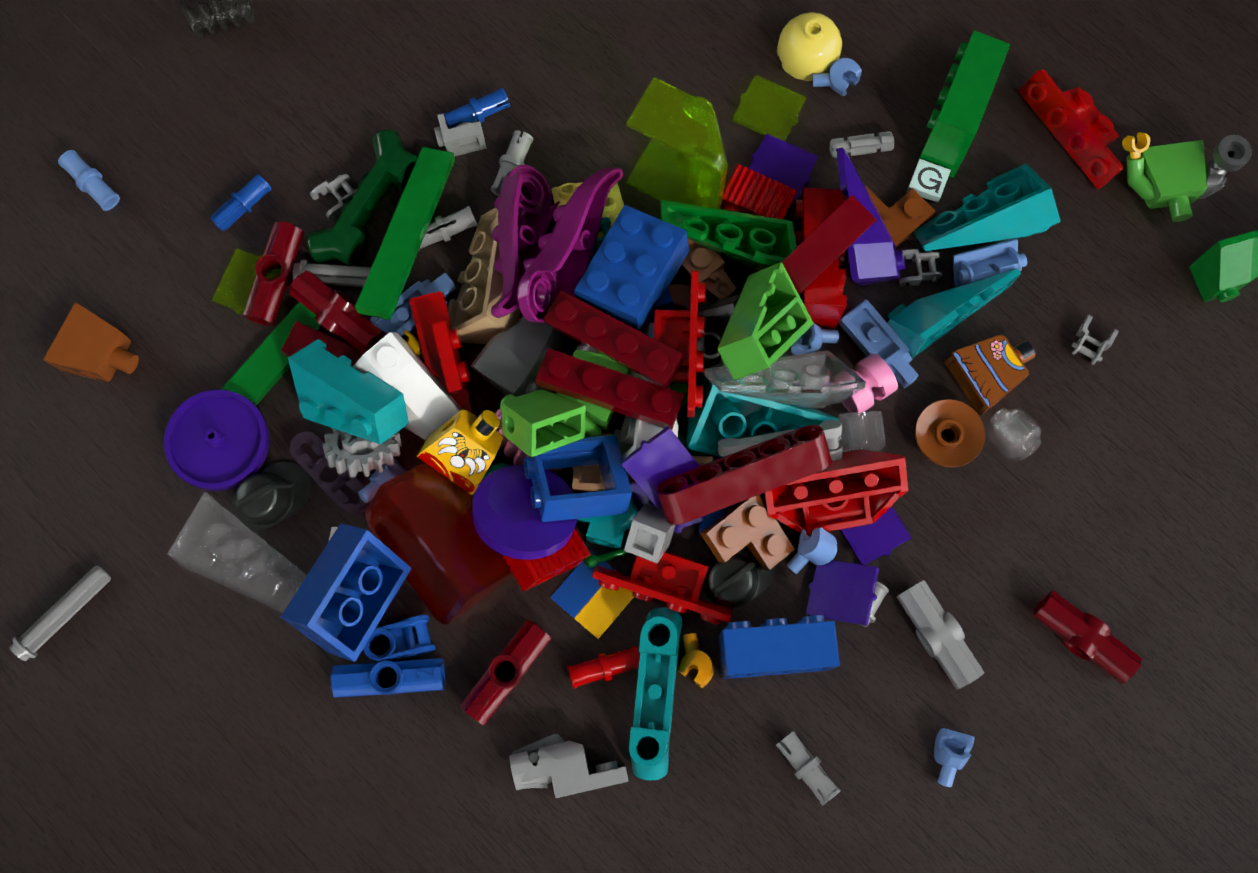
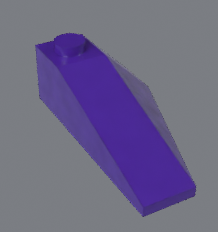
[836,147,906,286]

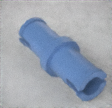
[58,150,120,211]

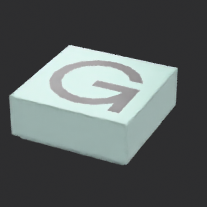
[907,159,951,203]

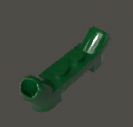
[306,129,418,266]

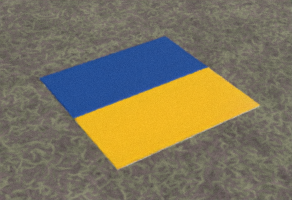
[550,550,634,639]

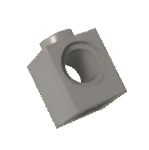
[624,503,676,564]

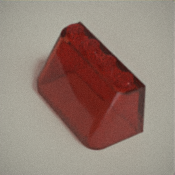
[365,462,514,624]

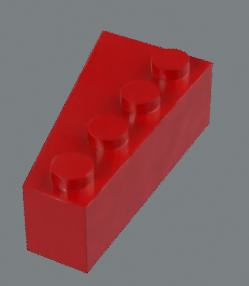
[794,188,847,328]

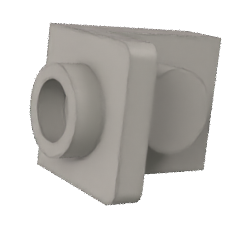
[434,113,487,157]

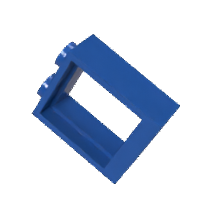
[524,435,632,522]

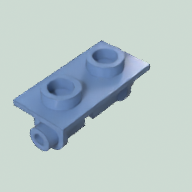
[953,239,1027,287]

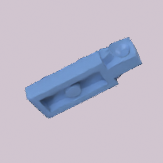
[370,273,456,339]
[838,299,919,389]

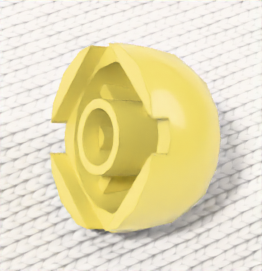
[777,12,842,81]

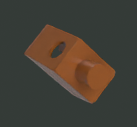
[43,303,139,382]

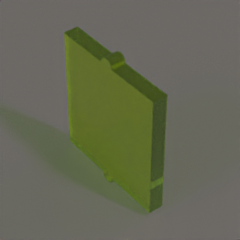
[732,75,806,141]
[212,248,281,315]

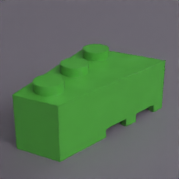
[717,262,814,380]

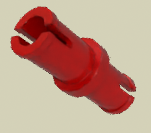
[567,645,640,689]

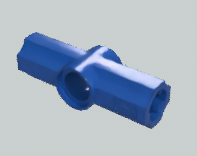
[331,658,445,698]

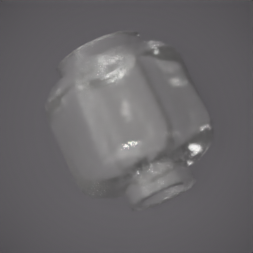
[988,408,1042,460]

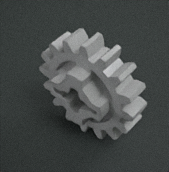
[323,428,402,477]

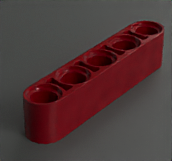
[656,425,832,525]

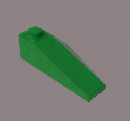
[1189,230,1258,303]

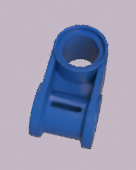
[363,615,436,662]

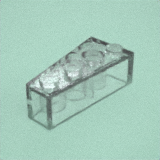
[167,492,307,613]

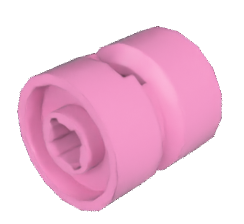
[832,353,898,416]

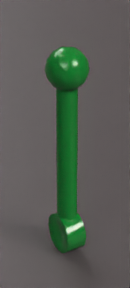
[584,548,631,568]

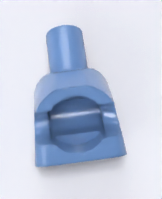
[812,58,862,96]
[791,322,839,355]
[358,458,412,503]
[786,527,837,574]
[934,728,975,787]

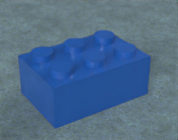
[574,205,689,333]
[281,524,412,662]
[718,615,840,679]

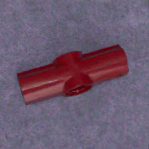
[243,221,304,326]
[289,270,386,354]
[1032,591,1142,684]
[459,619,552,726]

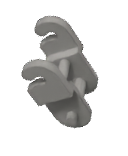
[310,174,358,221]
[899,249,942,286]
[1071,315,1119,365]

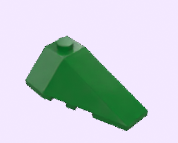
[659,200,797,270]

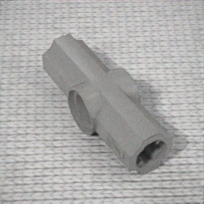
[897,580,985,690]

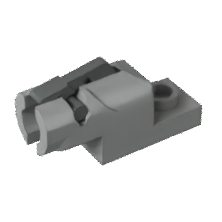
[509,734,629,798]

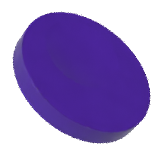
[164,390,270,491]
[472,465,577,560]

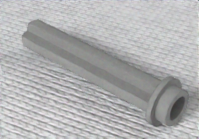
[293,260,372,287]
[9,565,111,661]

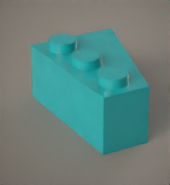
[288,339,409,445]

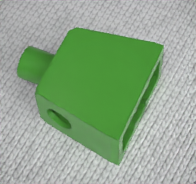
[500,390,586,457]

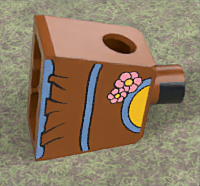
[944,335,1035,416]

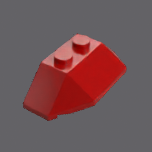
[764,449,908,535]

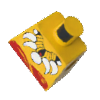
[417,410,503,495]

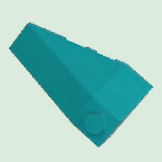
[887,268,1021,358]

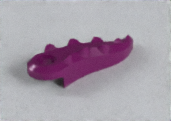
[491,165,560,318]
[517,167,623,323]

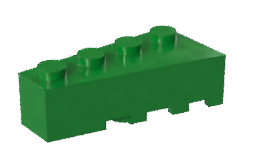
[917,30,1010,178]

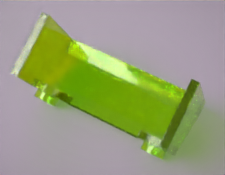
[626,77,728,209]

